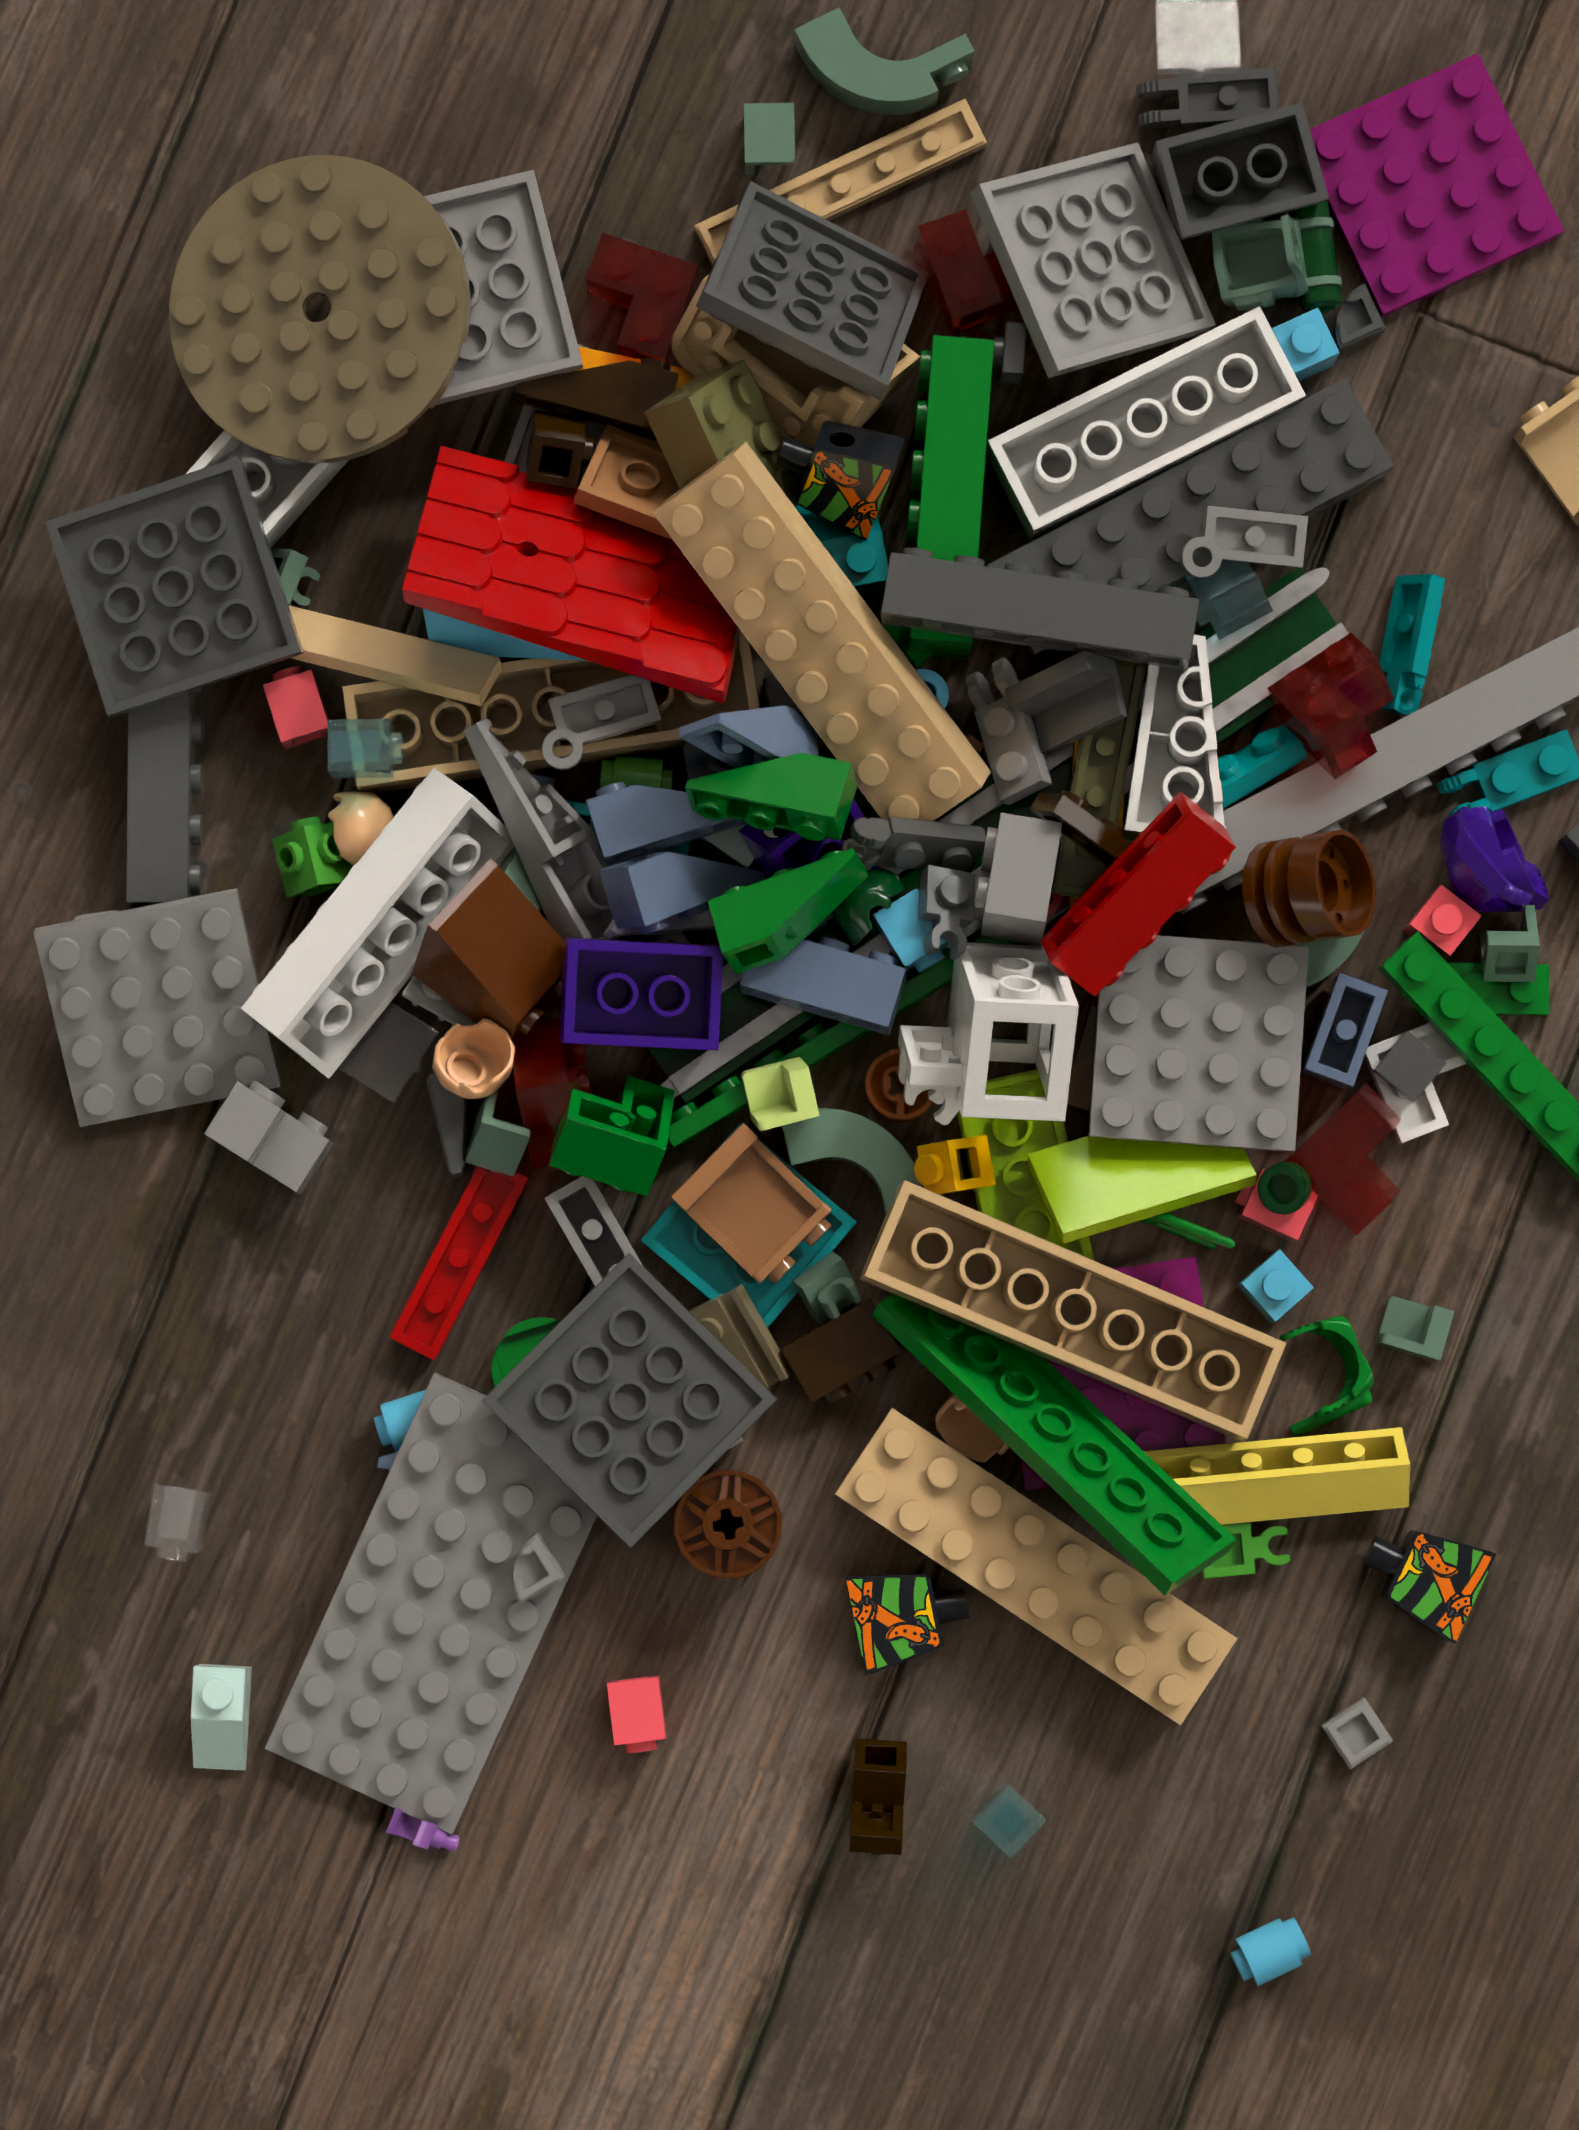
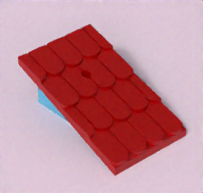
[402,446,740,704]

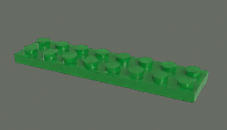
[872,1294,1236,1596]

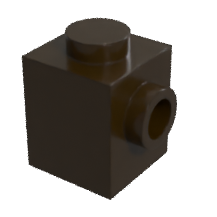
[526,410,594,489]

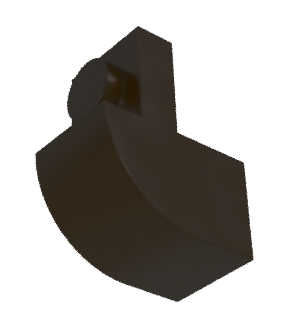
[849,1738,907,1855]

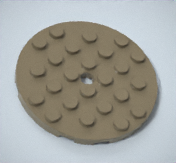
[169,155,471,463]

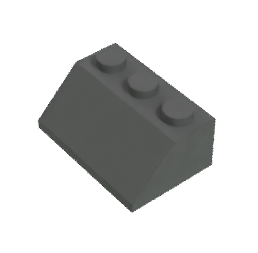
[1151,102,1329,240]

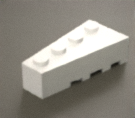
[1124,635,1226,842]

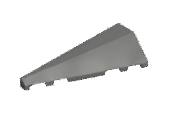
[464,718,622,940]

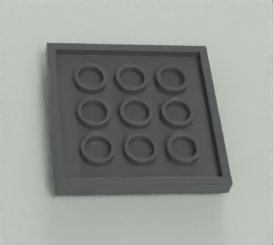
[696,181,929,400]
[45,457,304,718]
[482,1253,777,1549]

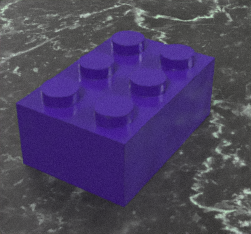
[559,937,723,1050]

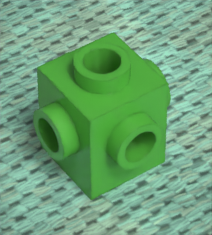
[272,817,353,898]

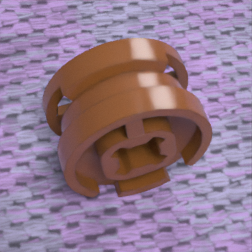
[865,1048,933,1123]

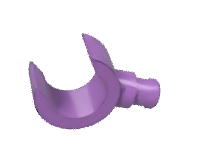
[385,1807,459,1852]

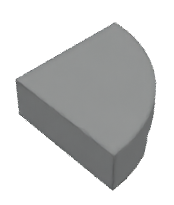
[512,1532,565,1605]

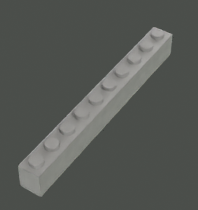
[1179,627,1579,915]

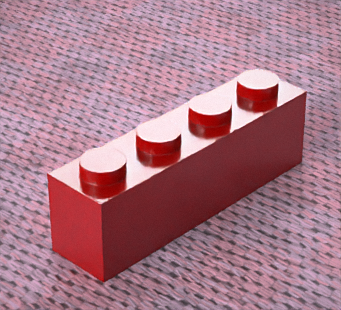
[1040,791,1236,997]

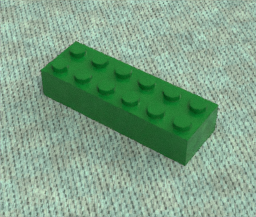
[899,335,994,660]

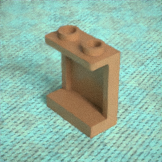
[671,1123,832,1285]

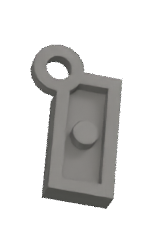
[1180,506,1308,578]
[542,675,662,770]

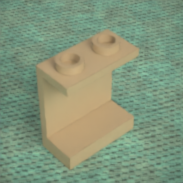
[1513,376,1579,528]

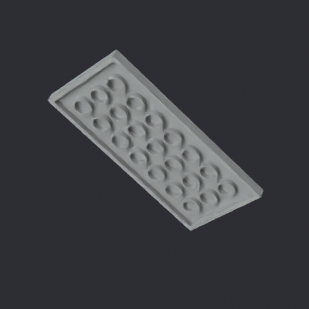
[265,1373,597,1834]

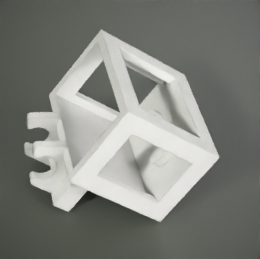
[898,942,1079,1125]

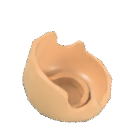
[328,791,394,866]
[432,1018,515,1099]
[935,1394,1009,1463]

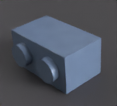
[1300,973,1388,1091]

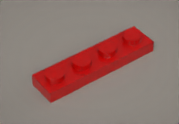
[389,1166,530,1361]

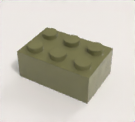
[644,359,801,507]

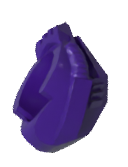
[1440,806,1549,912]

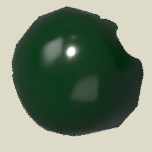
[833,868,906,946]

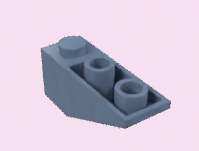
[599,852,765,934]

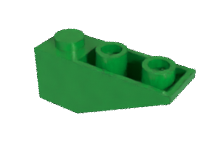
[685,753,857,841]
[708,848,869,974]

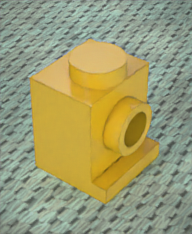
[914,1135,996,1195]

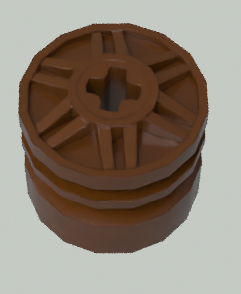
[1242,829,1376,948]
[674,1470,782,1578]

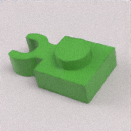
[1202,1522,1290,1578]

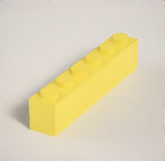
[1101,1427,1410,1536]

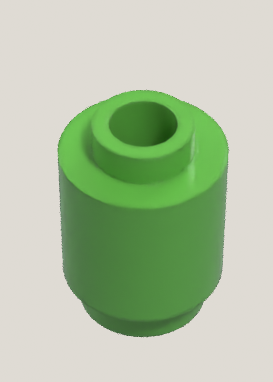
[600,755,674,790]

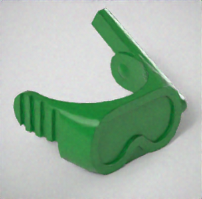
[1279,1315,1374,1437]

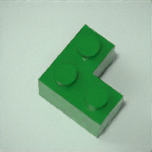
[549,1075,675,1197]

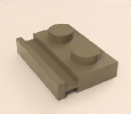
[689,1284,792,1388]

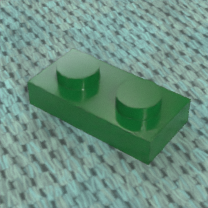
[1447,962,1549,1017]

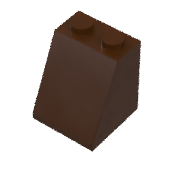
[411,859,564,1042]

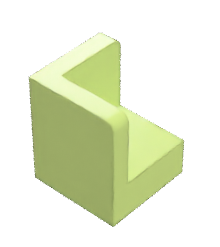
[741,1057,820,1131]

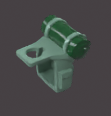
[1212,202,1342,314]

